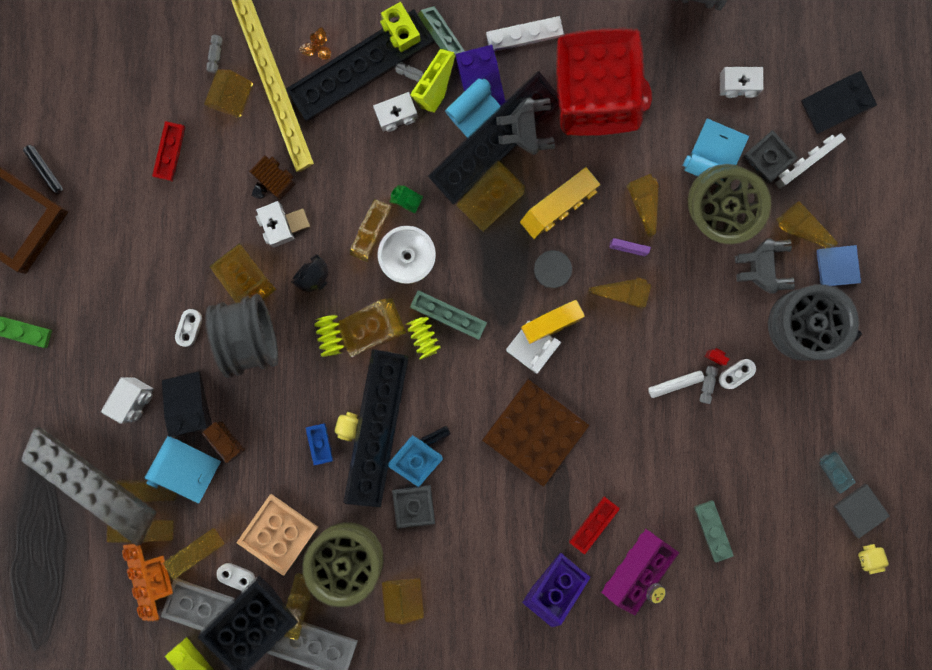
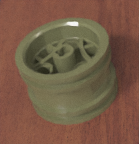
[688,164,771,244]
[303,522,384,607]

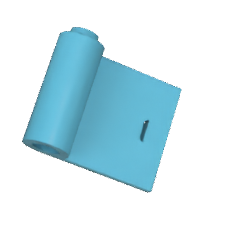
[445,78,500,137]
[683,119,749,185]
[144,436,221,504]

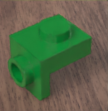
[390,185,423,213]

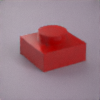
[704,348,729,366]

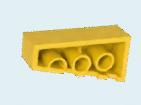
[520,167,601,239]

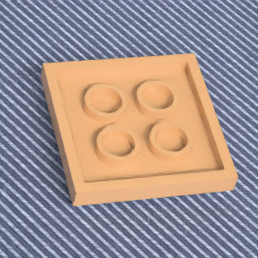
[237,494,318,576]

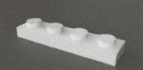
[486,16,564,52]
[775,133,846,189]

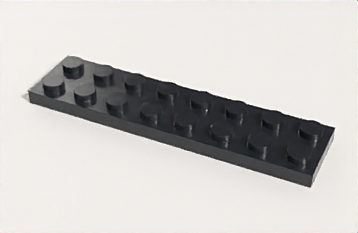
[286,9,434,122]
[427,71,560,205]
[343,349,409,507]

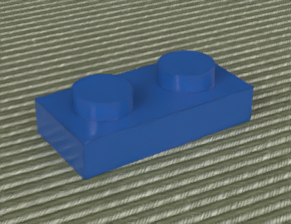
[306,423,334,465]

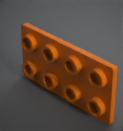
[122,543,173,621]

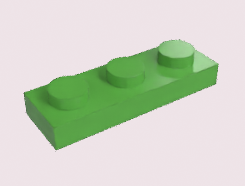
[0,316,52,348]

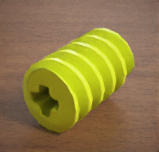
[314,315,344,357]
[405,317,441,360]

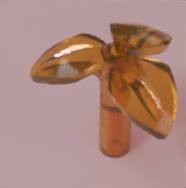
[299,27,332,60]

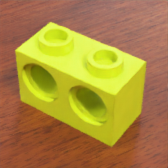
[380,2,421,52]

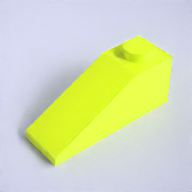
[410,49,455,112]
[165,637,214,670]

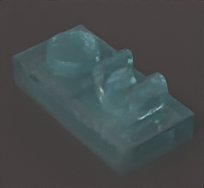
[819,452,856,494]

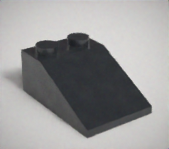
[801,71,877,134]
[162,371,212,437]

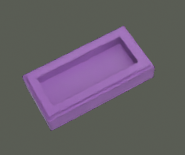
[609,238,651,257]

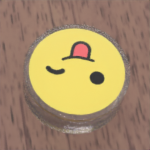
[646,583,666,604]

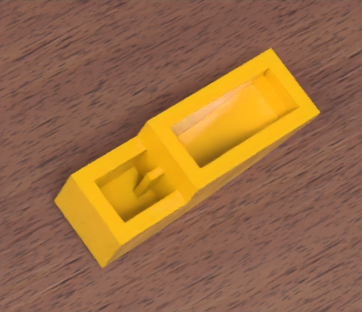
[521,300,585,344]

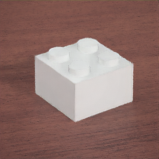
[101,378,154,424]

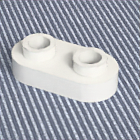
[175,309,202,347]
[719,359,756,389]
[217,563,255,591]

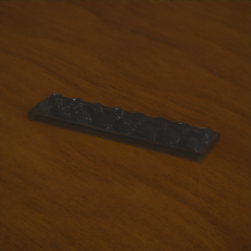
[21,427,157,546]

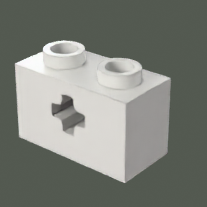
[720,67,763,98]
[373,92,418,132]
[256,201,295,247]

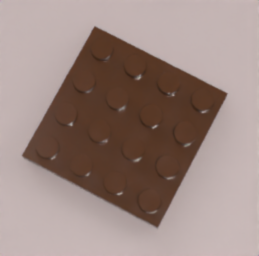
[482,379,589,487]

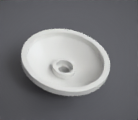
[378,226,436,284]

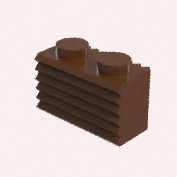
[249,155,295,200]
[202,421,245,463]

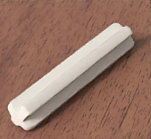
[648,370,704,398]

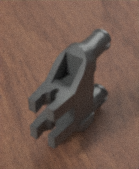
[496,97,555,155]
[735,238,795,294]

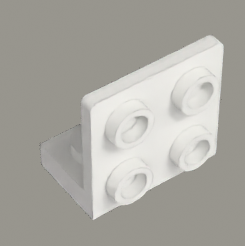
[506,321,561,373]

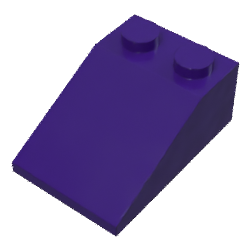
[455,45,505,106]
[522,553,590,627]

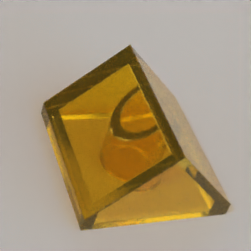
[204,70,253,118]
[382,578,424,624]

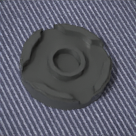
[534,250,572,289]

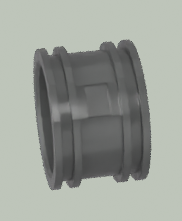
[768,285,859,361]
[206,294,279,378]

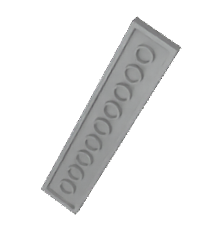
[161,578,358,670]

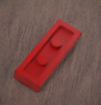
[152,121,186,182]
[569,496,620,555]

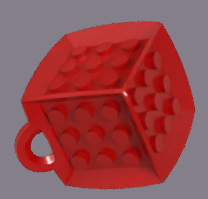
[557,29,652,136]

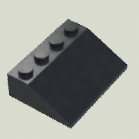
[198,575,298,670]

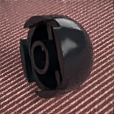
[291,254,329,292]

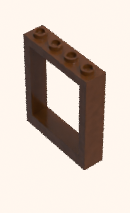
[0,166,69,274]

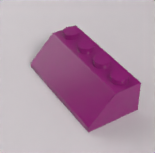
[601,529,679,615]

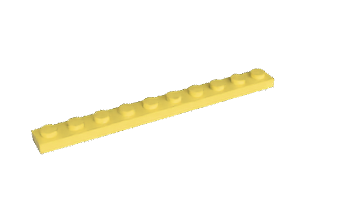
[231,0,314,172]

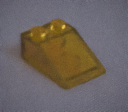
[456,160,525,231]
[209,243,277,303]
[336,298,406,358]

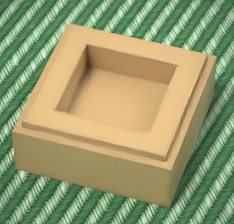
[285,209,310,234]

